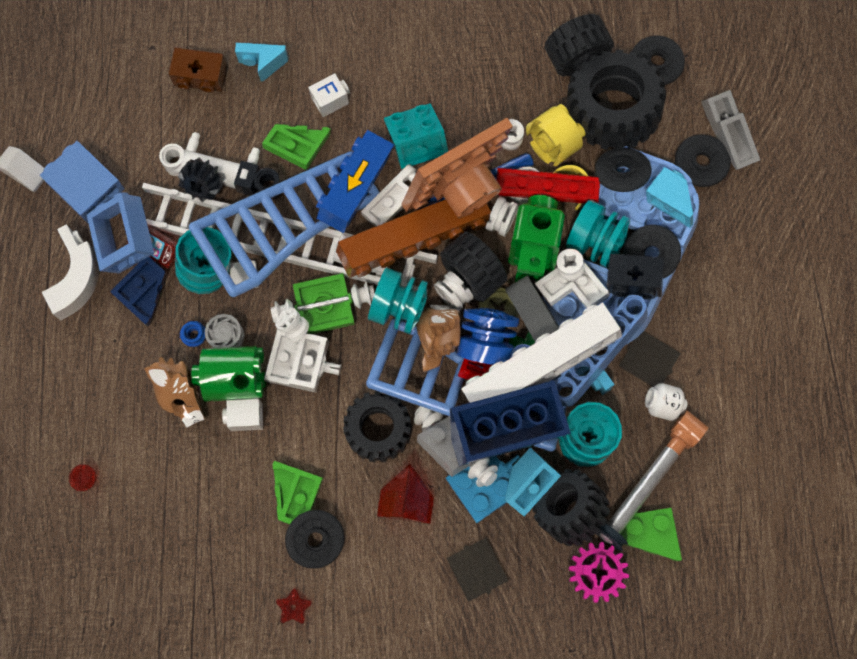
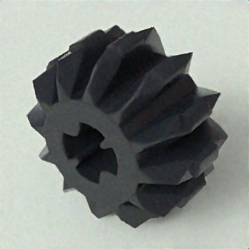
[178,157,223,203]

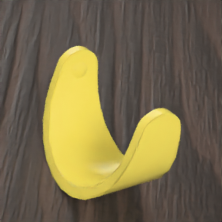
[553,165,588,211]

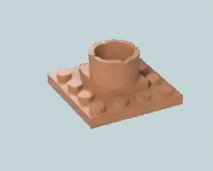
[401,118,513,219]

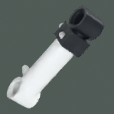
[159,132,281,200]

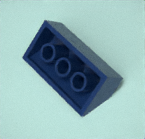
[450,380,571,466]

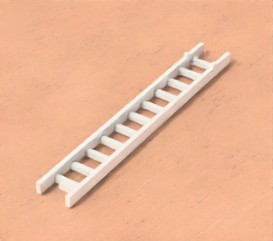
[142,183,437,295]

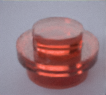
[69,464,97,492]

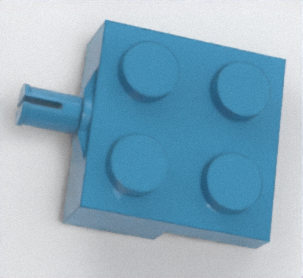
[446,455,520,524]

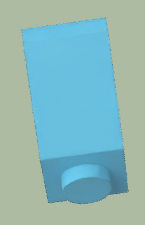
[646,167,693,228]
[505,447,561,516]

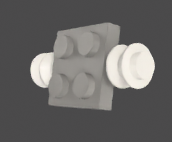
[414,406,498,487]

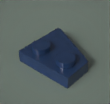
[110,257,167,327]

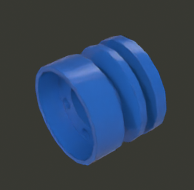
[456,308,520,365]

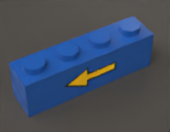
[316,130,394,233]

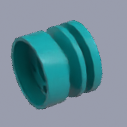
[566,199,631,268]
[175,227,231,294]
[368,268,428,335]
[558,402,622,467]

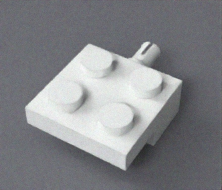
[264,329,342,393]

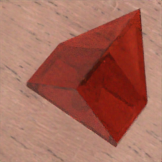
[377,463,434,524]

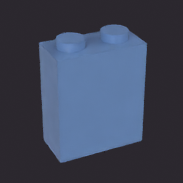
[40,141,124,223]

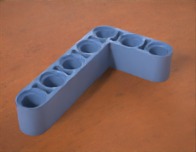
[511,295,648,407]

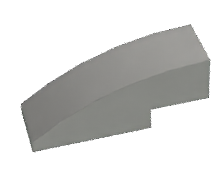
[701,90,760,170]

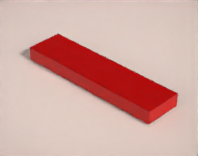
[496,168,600,204]

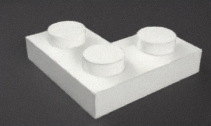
[535,261,609,308]

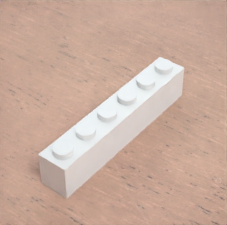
[461,303,622,403]

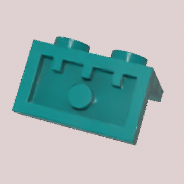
[384,104,448,169]

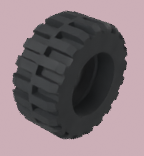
[566,50,666,150]

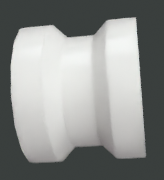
[501,119,524,150]
[557,249,585,281]
[275,308,309,341]

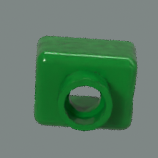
[508,195,565,293]

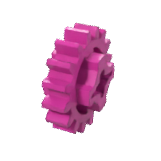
[568,542,629,603]

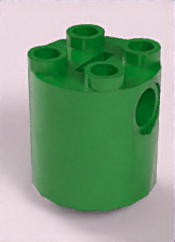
[191,346,266,402]

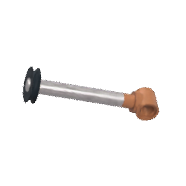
[597,410,709,551]

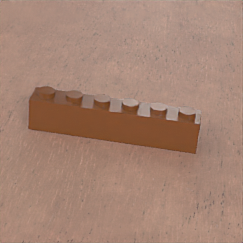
[336,199,491,278]

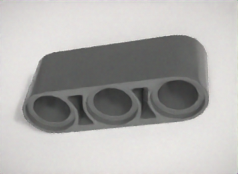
[505,275,559,342]

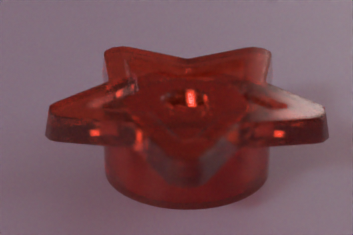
[276,588,311,624]

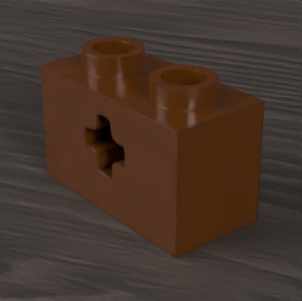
[169,47,227,93]

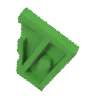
[262,124,331,170]
[273,461,323,525]
[620,508,682,561]

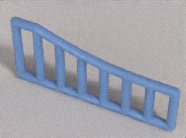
[189,151,380,297]
[366,319,567,451]

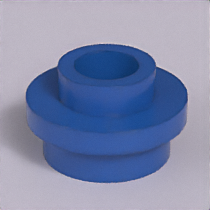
[180,321,206,347]

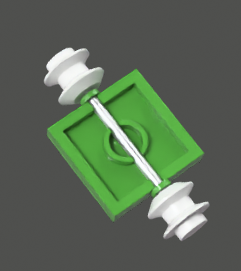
[271,273,374,334]

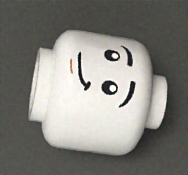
[645,383,687,421]

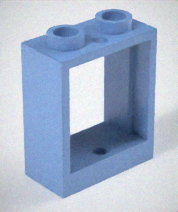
[86,192,154,273]

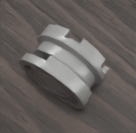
[205,314,245,348]

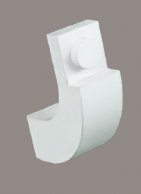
[42,224,99,320]

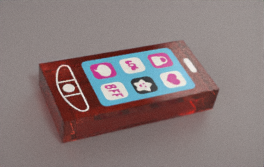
[127,225,177,269]

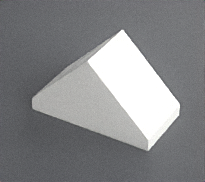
[0,146,44,193]

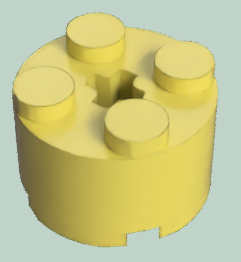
[526,104,585,166]

